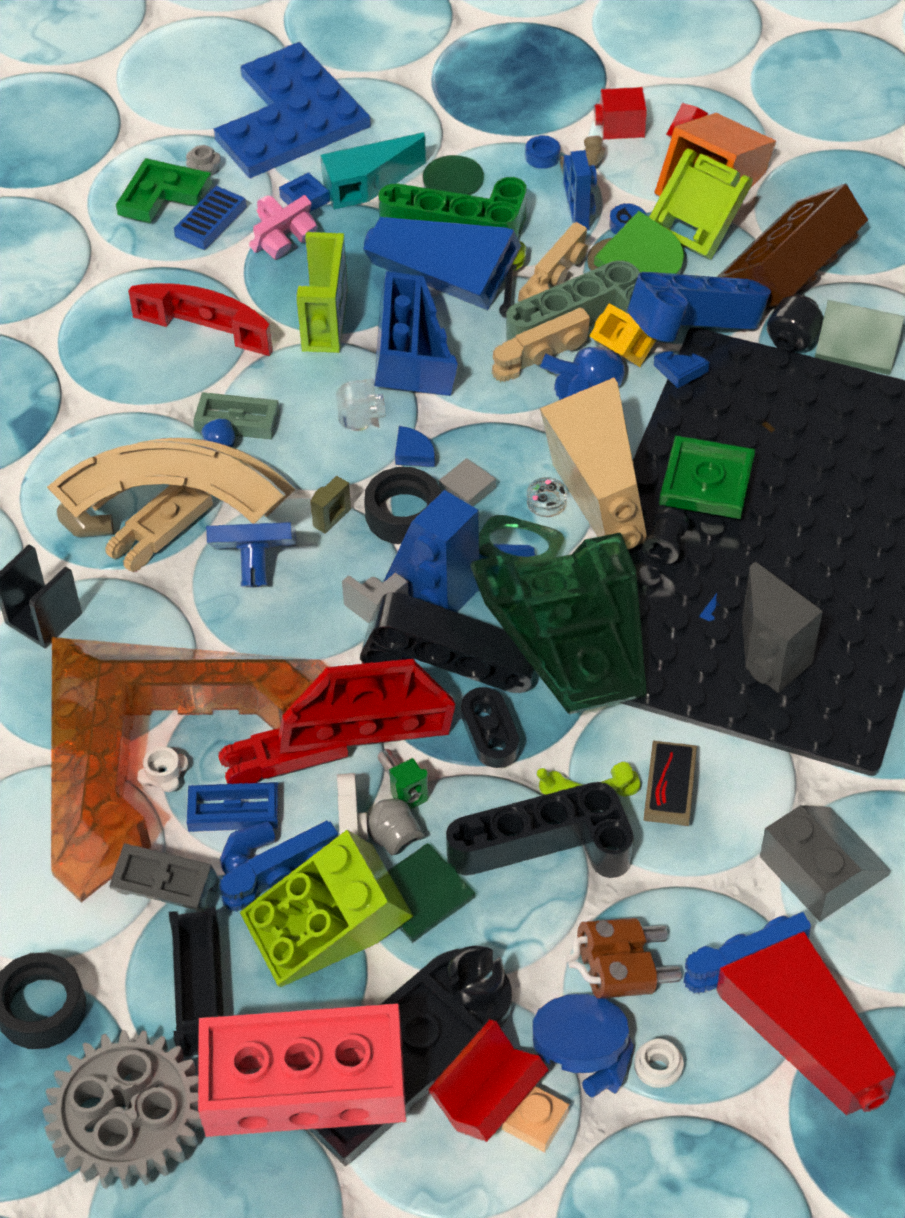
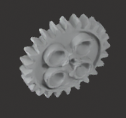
[43,1030,203,1189]

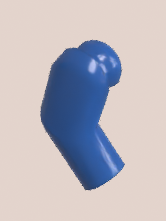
[220,821,275,874]

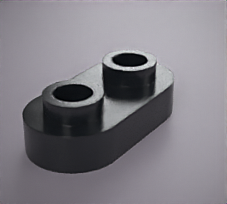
[461,687,519,768]

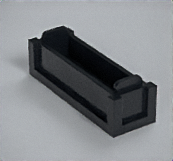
[169,907,224,1056]

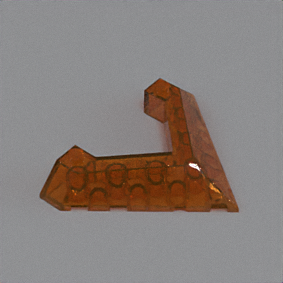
[51,637,328,903]

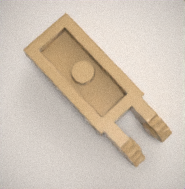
[492,307,590,382]
[105,485,213,572]

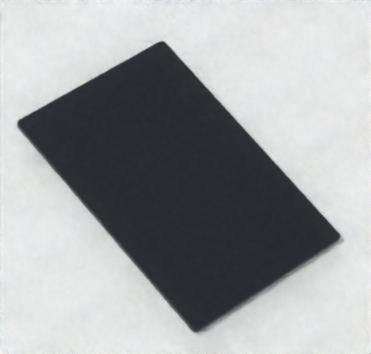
[543,328,905,776]

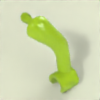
[537,762,640,797]

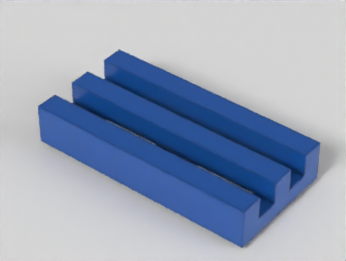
[187,782,279,832]

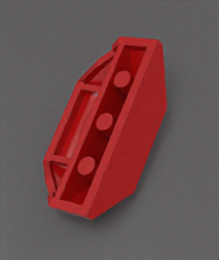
[277,659,456,753]

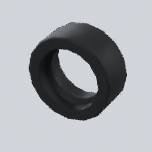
[364,467,441,544]
[0,952,86,1049]

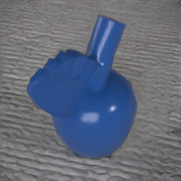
[540,347,624,400]

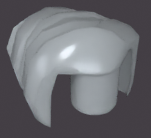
[367,798,425,855]

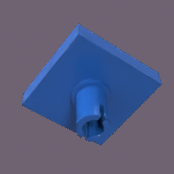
[206,522,297,587]

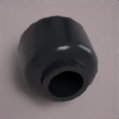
[766,295,824,353]

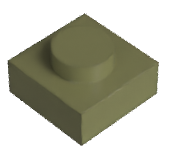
[310,475,351,534]

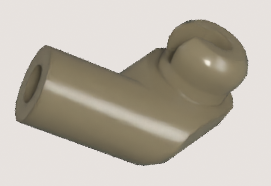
[560,135,605,174]
[57,503,114,537]

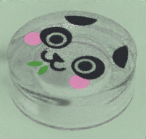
[527,477,567,517]

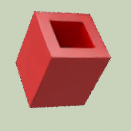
[594,87,647,140]

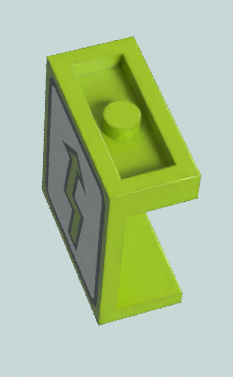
[296,232,348,353]

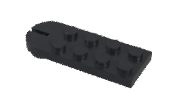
[304,945,512,1167]

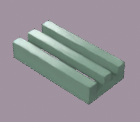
[193,392,279,440]

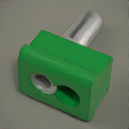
[378,749,429,809]

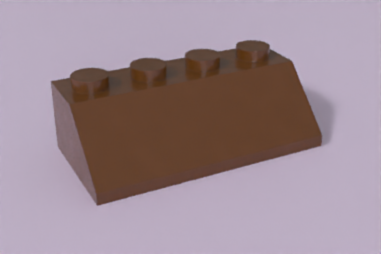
[717,183,868,308]

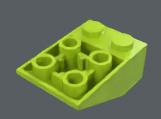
[240,830,413,987]

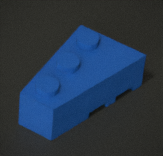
[374,271,458,396]
[384,490,479,612]

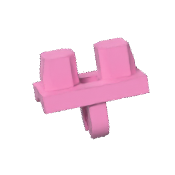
[249,195,318,260]

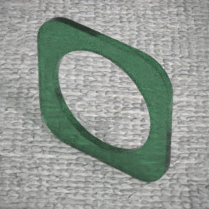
[479,515,564,570]

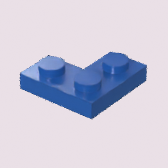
[563,150,597,230]

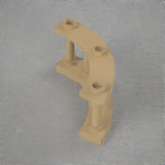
[47,438,296,524]

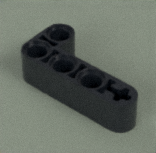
[360,592,539,693]
[446,782,634,878]

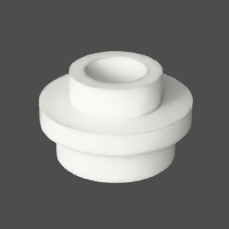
[634,1039,684,1088]

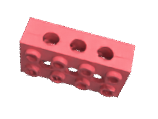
[198,1004,406,1137]

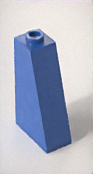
[363,217,521,310]

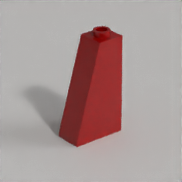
[716,931,896,1116]

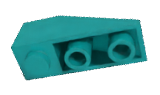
[320,132,426,210]

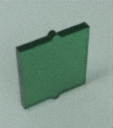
[388,843,476,943]

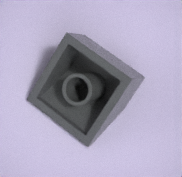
[742,562,823,693]
[760,805,891,922]

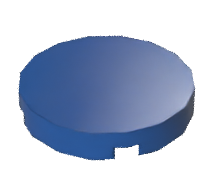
[532,994,629,1073]

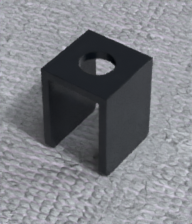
[0,544,82,649]

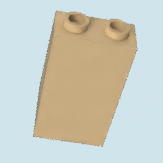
[540,378,647,557]

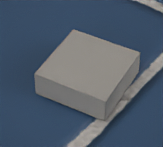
[439,458,496,506]

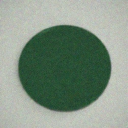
[423,155,484,195]

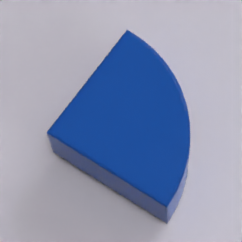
[654,351,709,388]
[395,426,435,467]

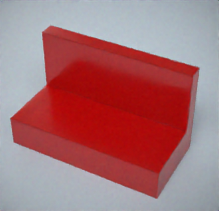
[428,1020,548,1142]

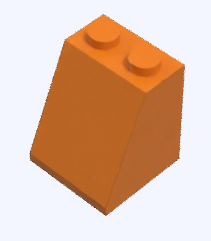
[654,113,776,196]

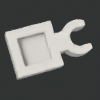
[337,773,368,840]

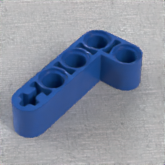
[627,272,771,342]

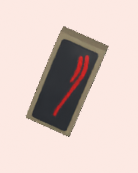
[643,740,697,826]

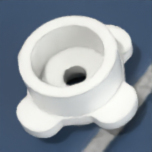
[137,747,188,792]

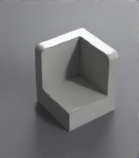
[342,572,408,623]

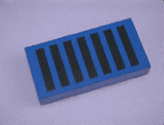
[174,185,247,250]

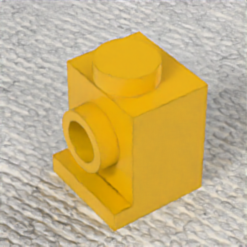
[589,303,657,367]

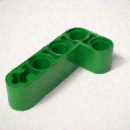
[378,177,527,240]

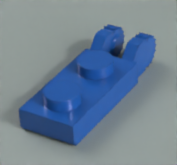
[219,820,338,912]
[684,912,811,994]

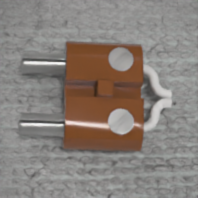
[567,918,682,999]

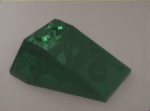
[470,532,647,714]

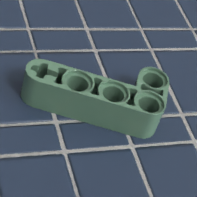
[506,260,641,341]

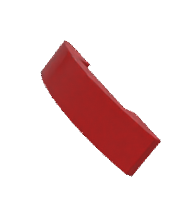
[128,283,273,356]

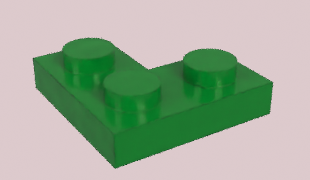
[116,158,212,223]

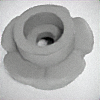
[186,145,221,176]

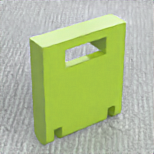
[649,148,753,260]

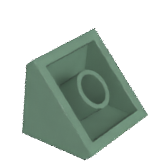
[815,300,905,375]

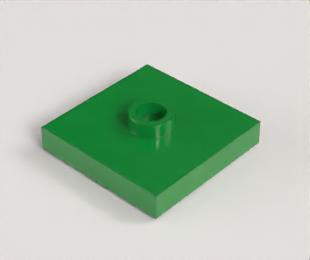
[659,436,755,519]

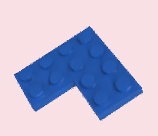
[214,42,371,179]

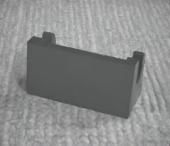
[109,843,220,912]

